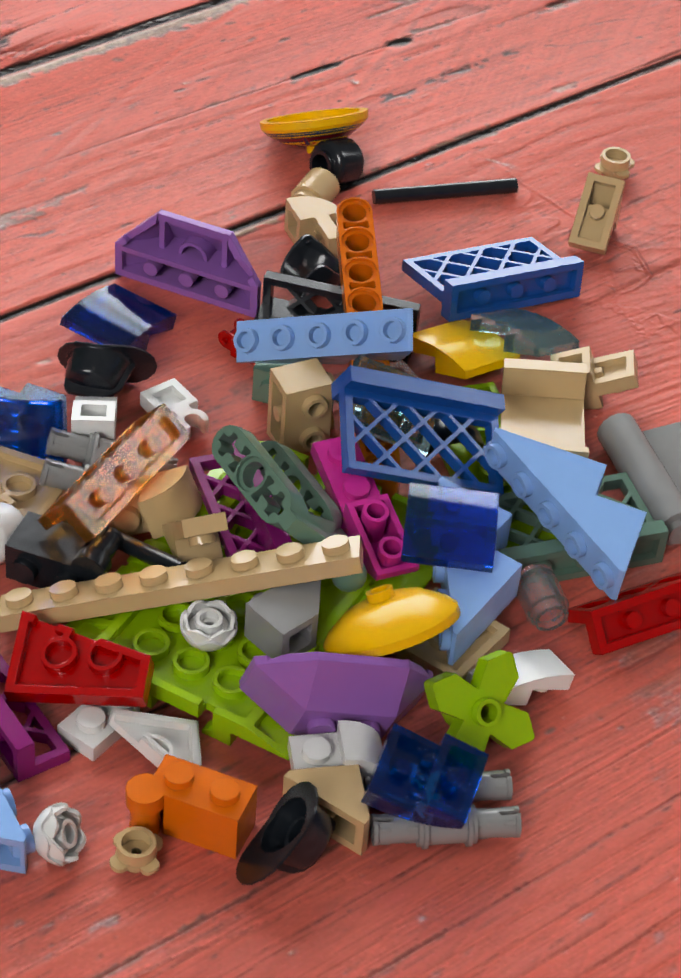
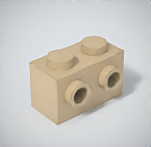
[266,358,335,454]

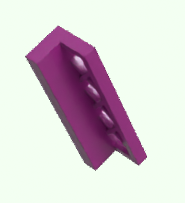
[189,427,292,557]
[0,654,70,783]

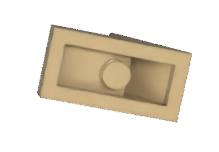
[568,172,625,255]
[162,512,229,562]

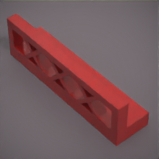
[565,572,681,655]

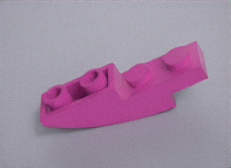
[310,437,420,581]

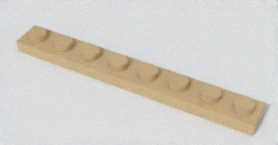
[0,535,363,633]

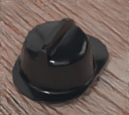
[57,341,157,397]
[236,782,336,885]

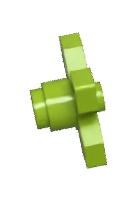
[424,650,535,770]

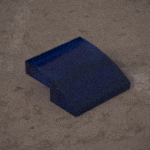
[60,283,177,350]
[0,383,68,463]
[400,483,499,573]
[361,723,489,829]

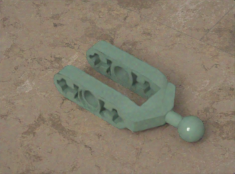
[212,425,367,592]

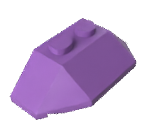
[115,209,261,318]
[239,652,433,739]

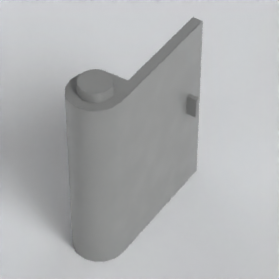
[597,413,681,545]

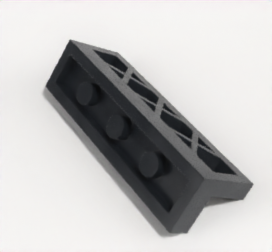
[254,270,421,365]

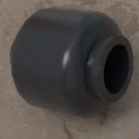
[309,137,364,186]

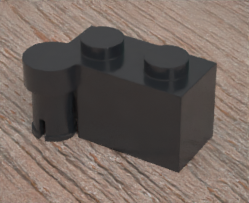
[5,511,124,588]

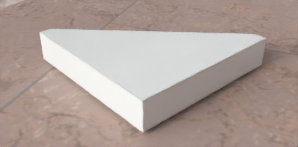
[108,708,202,768]

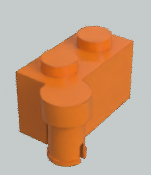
[125,754,258,859]

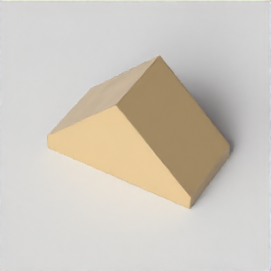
[282,764,370,856]

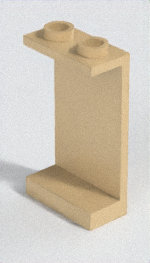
[500,358,589,481]

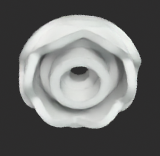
[180,600,238,652]
[32,802,86,866]

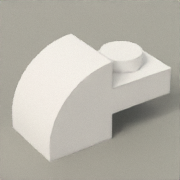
[71,396,117,440]
[287,720,389,782]

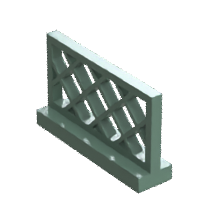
[481,472,669,589]

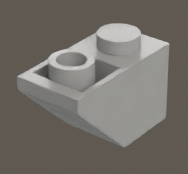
[244,580,321,659]

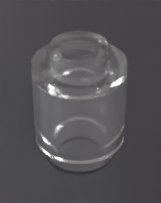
[516,564,569,631]

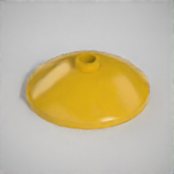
[323,584,461,657]

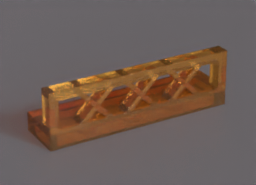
[38,403,191,543]

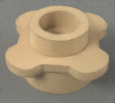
[594,147,635,179]
[110,826,163,876]

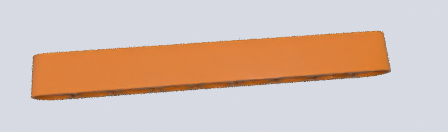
[336,197,401,501]

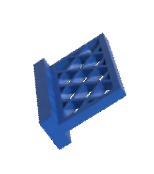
[402,237,584,322]
[331,365,505,499]

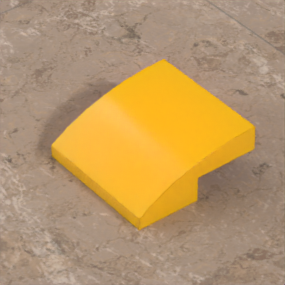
[413,319,520,380]

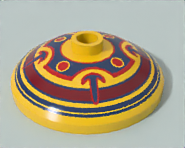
[260,107,369,153]

